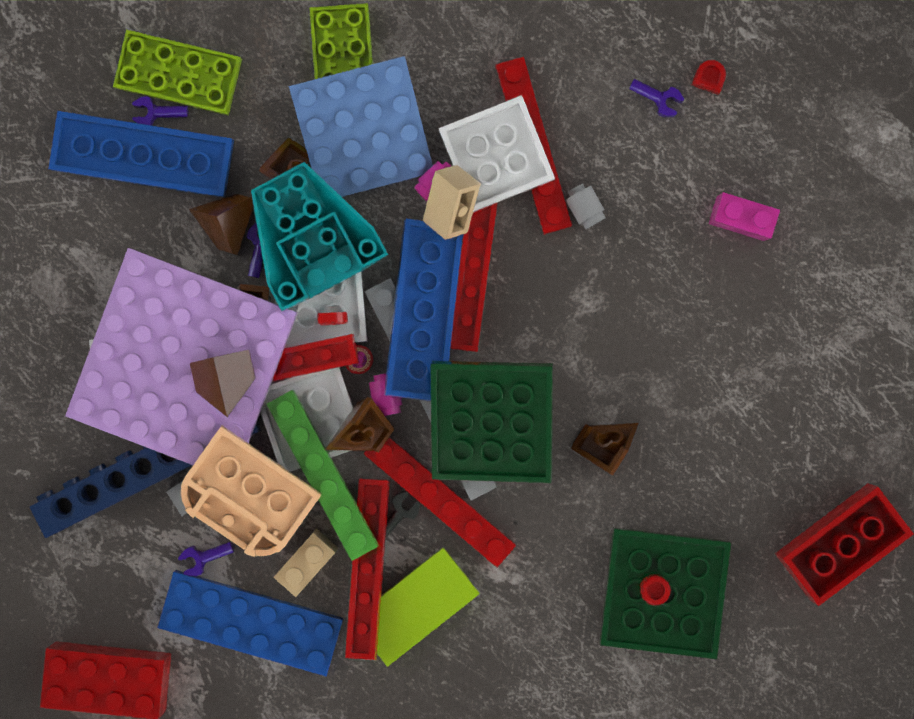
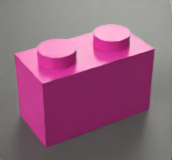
[708,192,780,241]

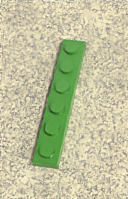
[267,390,379,561]

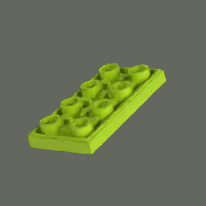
[309,3,373,79]
[113,30,242,116]
[377,547,480,667]

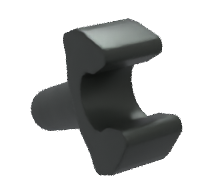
[386,491,420,538]

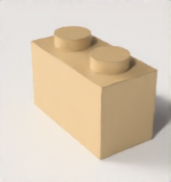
[423,165,481,240]
[274,529,338,597]

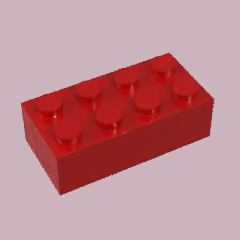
[775,483,914,606]
[40,641,172,719]

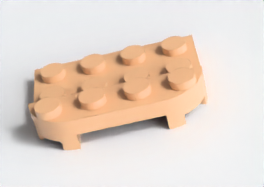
[181,425,321,557]

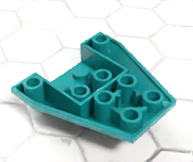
[251,162,388,311]

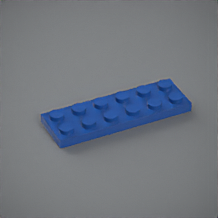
[48,111,234,198]
[384,218,463,401]
[157,570,343,677]

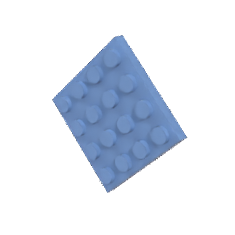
[289,56,433,197]

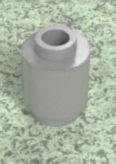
[565,184,606,230]

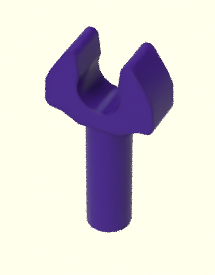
[629,79,684,117]
[132,96,189,126]
[247,223,263,278]
[178,542,235,576]

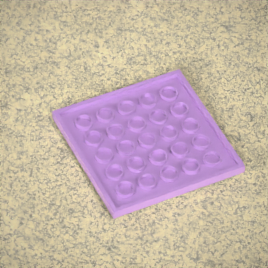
[65,248,298,465]

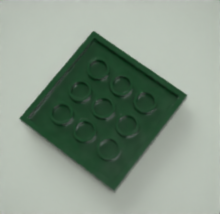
[431,361,553,483]
[599,527,731,659]

